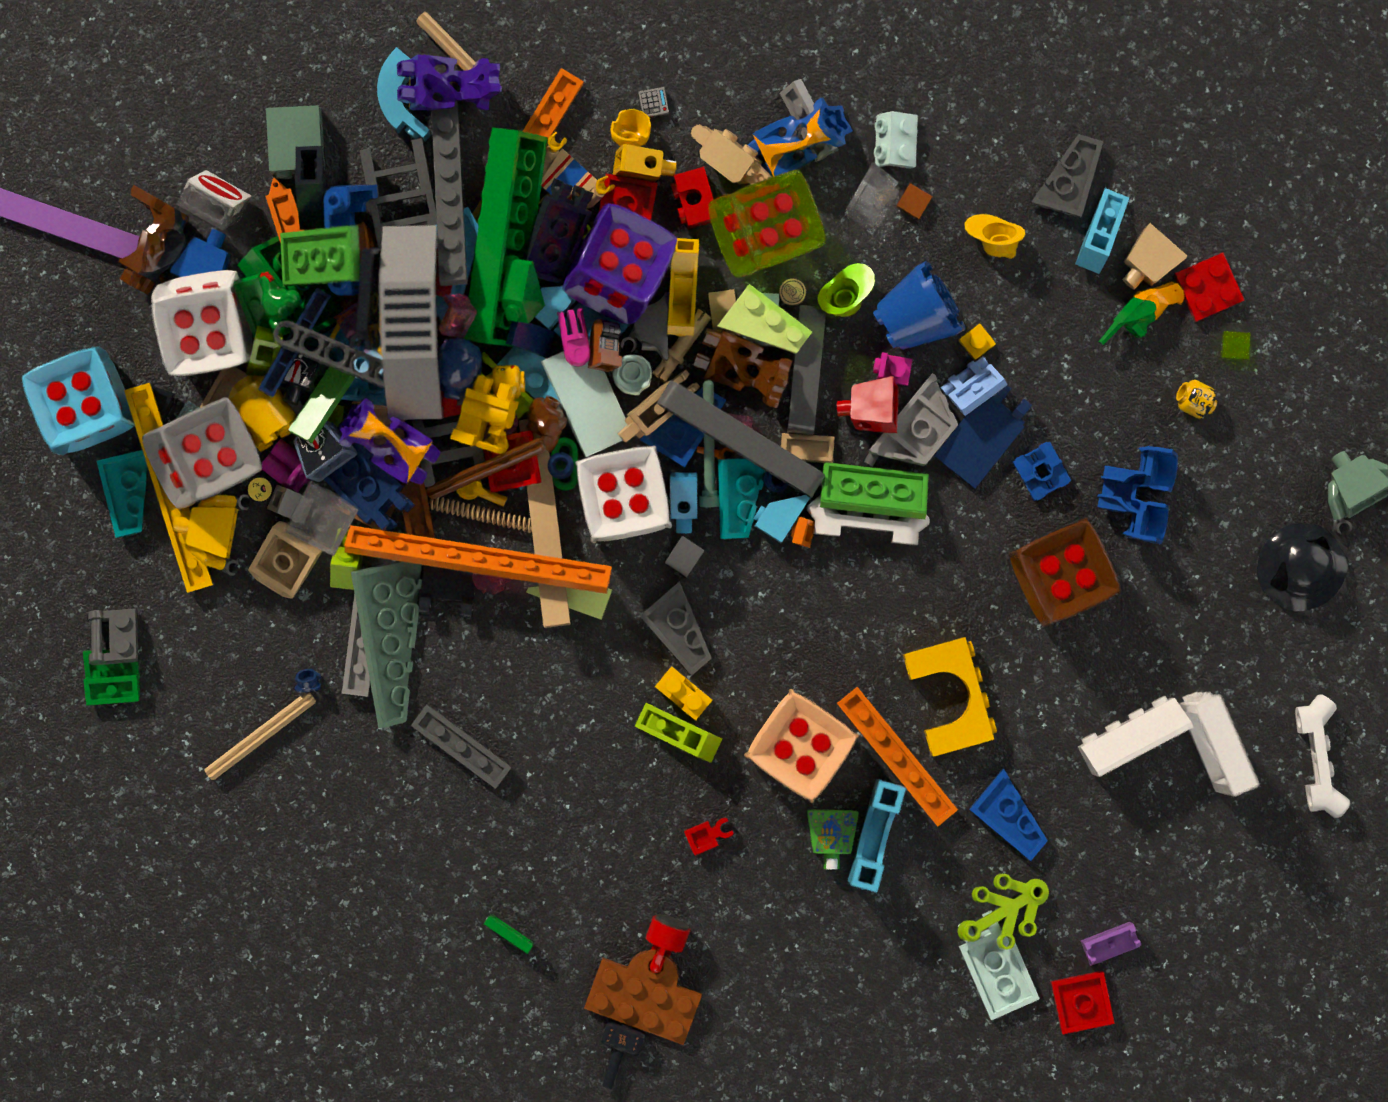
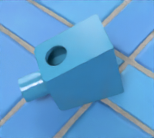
[670,472,697,533]

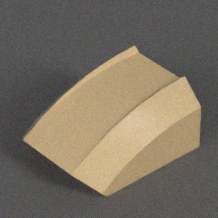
[248,521,324,599]

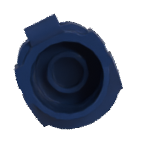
[437,338,482,401]

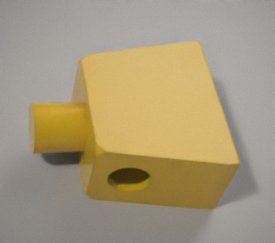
[613,144,676,182]

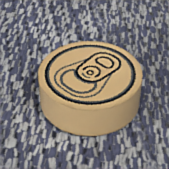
[779,279,806,306]

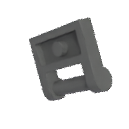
[88,608,138,665]

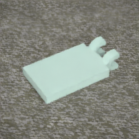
[958,910,1040,1020]

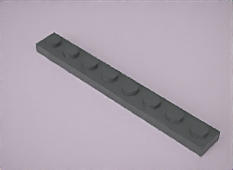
[432,93,467,286]

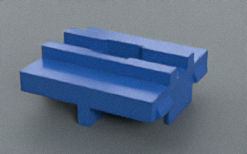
[1013,442,1071,501]

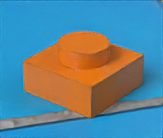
[791,517,815,548]

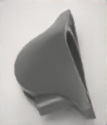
[634,292,670,361]

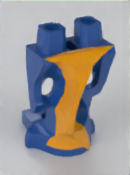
[748,98,853,179]

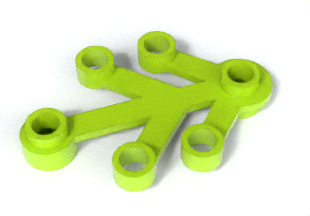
[958,874,1049,950]

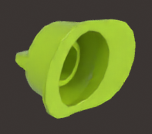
[818,263,875,317]

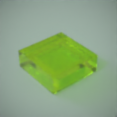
[1221,331,1250,360]

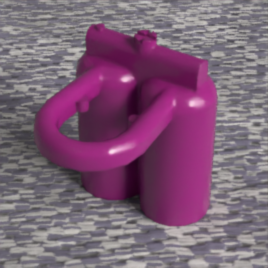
[261,439,310,493]

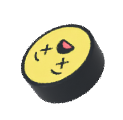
[247,476,274,503]

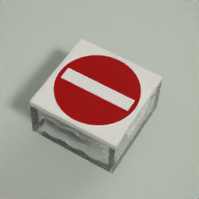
[177,170,251,230]

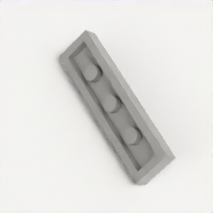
[342,594,371,697]

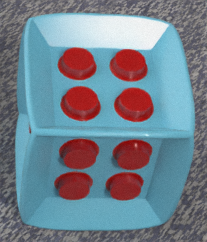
[22,347,135,455]

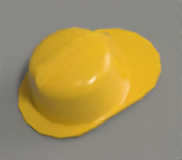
[965,214,1025,258]

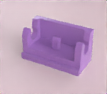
[1081,922,1141,966]

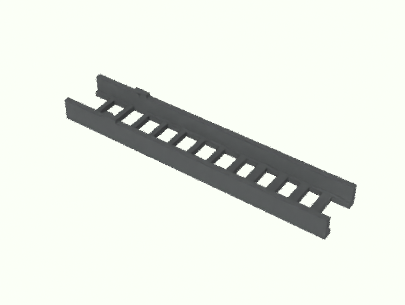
[359,138,488,488]

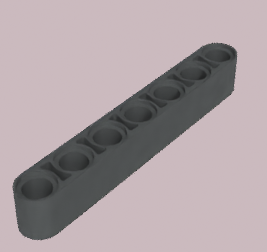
[657,380,825,498]

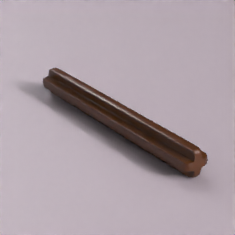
[426,438,546,500]

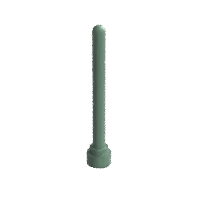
[699,380,719,507]

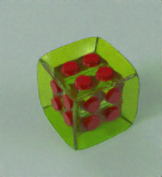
[708,170,826,278]

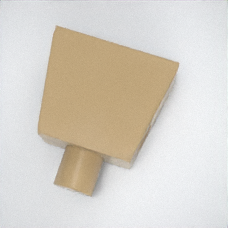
[1123,223,1187,289]

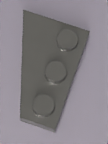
[1030,134,1104,218]
[640,581,712,675]

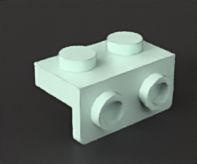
[874,111,917,168]

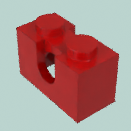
[670,167,719,229]

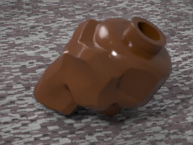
[526,395,567,452]

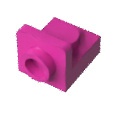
[873,352,913,386]

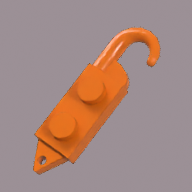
[266,178,305,243]

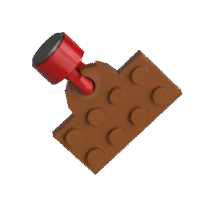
[584,914,702,1045]

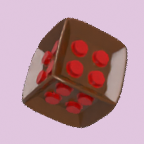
[1008,518,1121,627]

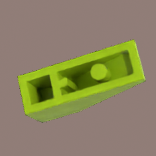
[635,703,722,763]

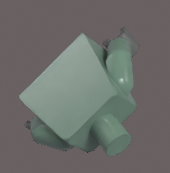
[1328,451,1388,535]

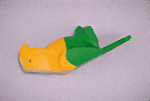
[1099,282,1184,345]

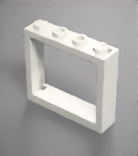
[1179,692,1259,796]

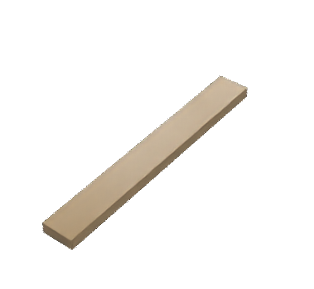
[519,419,571,628]

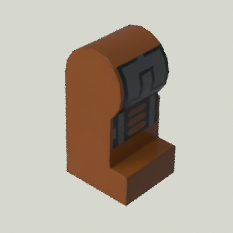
[588,319,622,372]

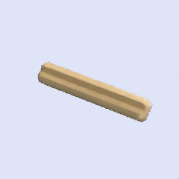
[416,12,476,71]

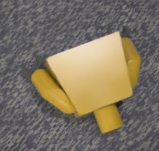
[173,494,249,576]

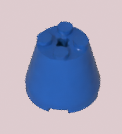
[873,261,965,350]

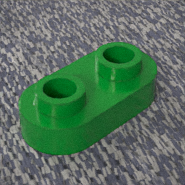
[551,438,578,491]

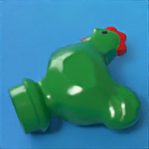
[259,272,301,335]

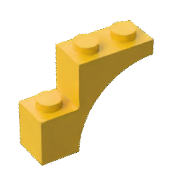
[667,238,699,337]

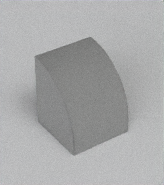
[267,485,314,524]
[665,536,704,578]

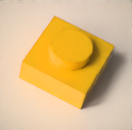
[958,323,996,361]

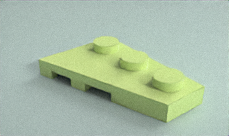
[717,284,812,354]

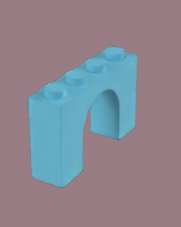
[848,779,906,892]

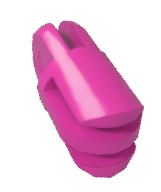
[557,308,590,367]

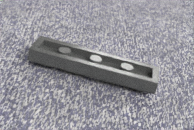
[411,704,512,789]

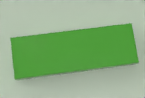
[288,367,355,444]

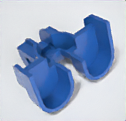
[1097,446,1178,544]

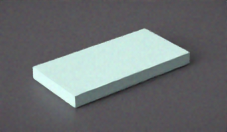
[541,339,627,457]

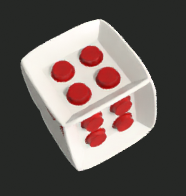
[152,270,253,376]
[576,446,672,543]

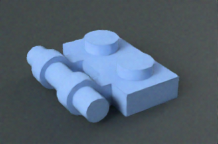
[940,357,1007,416]

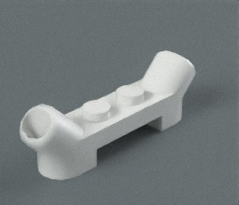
[807,495,930,545]
[1295,695,1350,818]

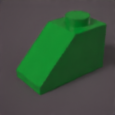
[501,258,545,323]

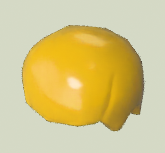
[610,109,651,147]

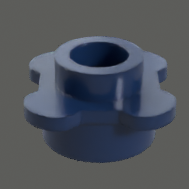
[295,669,321,693]

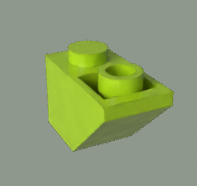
[246,326,283,376]
[330,528,363,590]

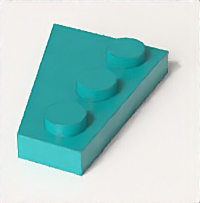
[97,450,148,538]
[718,458,765,539]

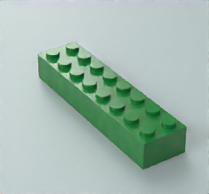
[463,128,548,347]

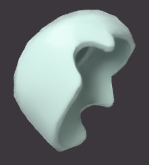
[613,354,652,395]

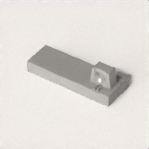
[780,79,837,162]

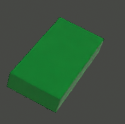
[484,914,534,954]

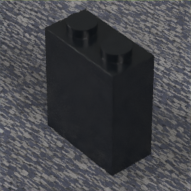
[295,146,326,230]

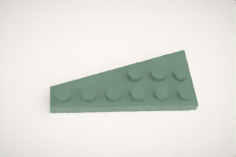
[351,561,422,728]

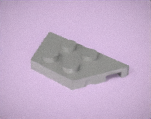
[868,373,958,466]

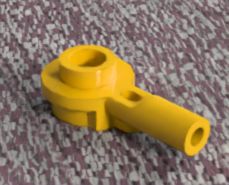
[457,480,507,507]

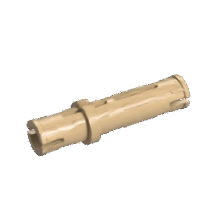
[652,309,711,382]

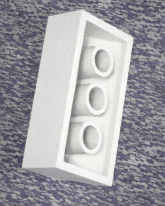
[1078,696,1194,777]

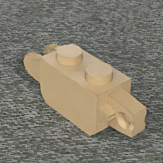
[690,124,772,189]
[617,370,700,442]

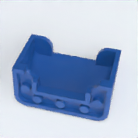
[324,185,378,295]

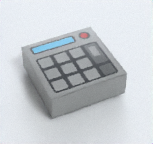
[639,87,669,117]

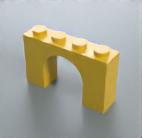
[902,637,997,757]

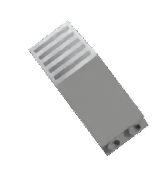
[379,225,444,420]

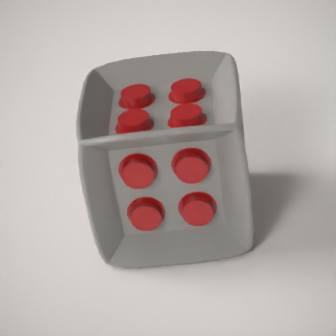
[142,397,262,509]

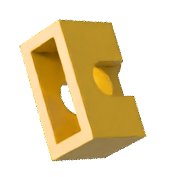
[655,666,712,720]

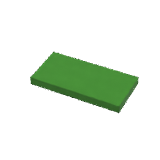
[280,226,360,286]
[820,462,929,519]

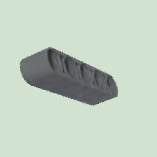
[787,305,826,435]
[273,321,385,389]

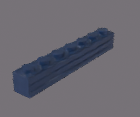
[258,288,331,398]

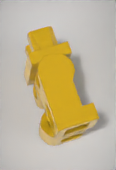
[450,375,519,454]

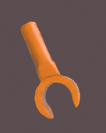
[696,446,734,459]

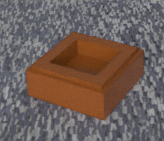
[896,183,933,220]

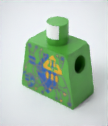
[807,809,858,869]

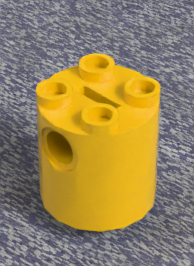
[228,375,297,452]

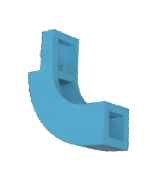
[377,47,432,142]

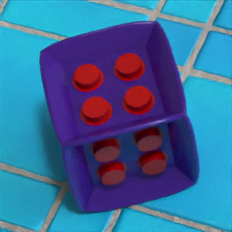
[562,204,678,325]

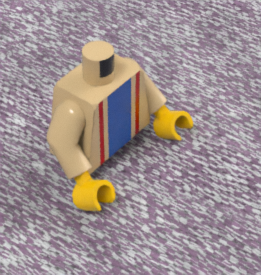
[538,132,615,209]

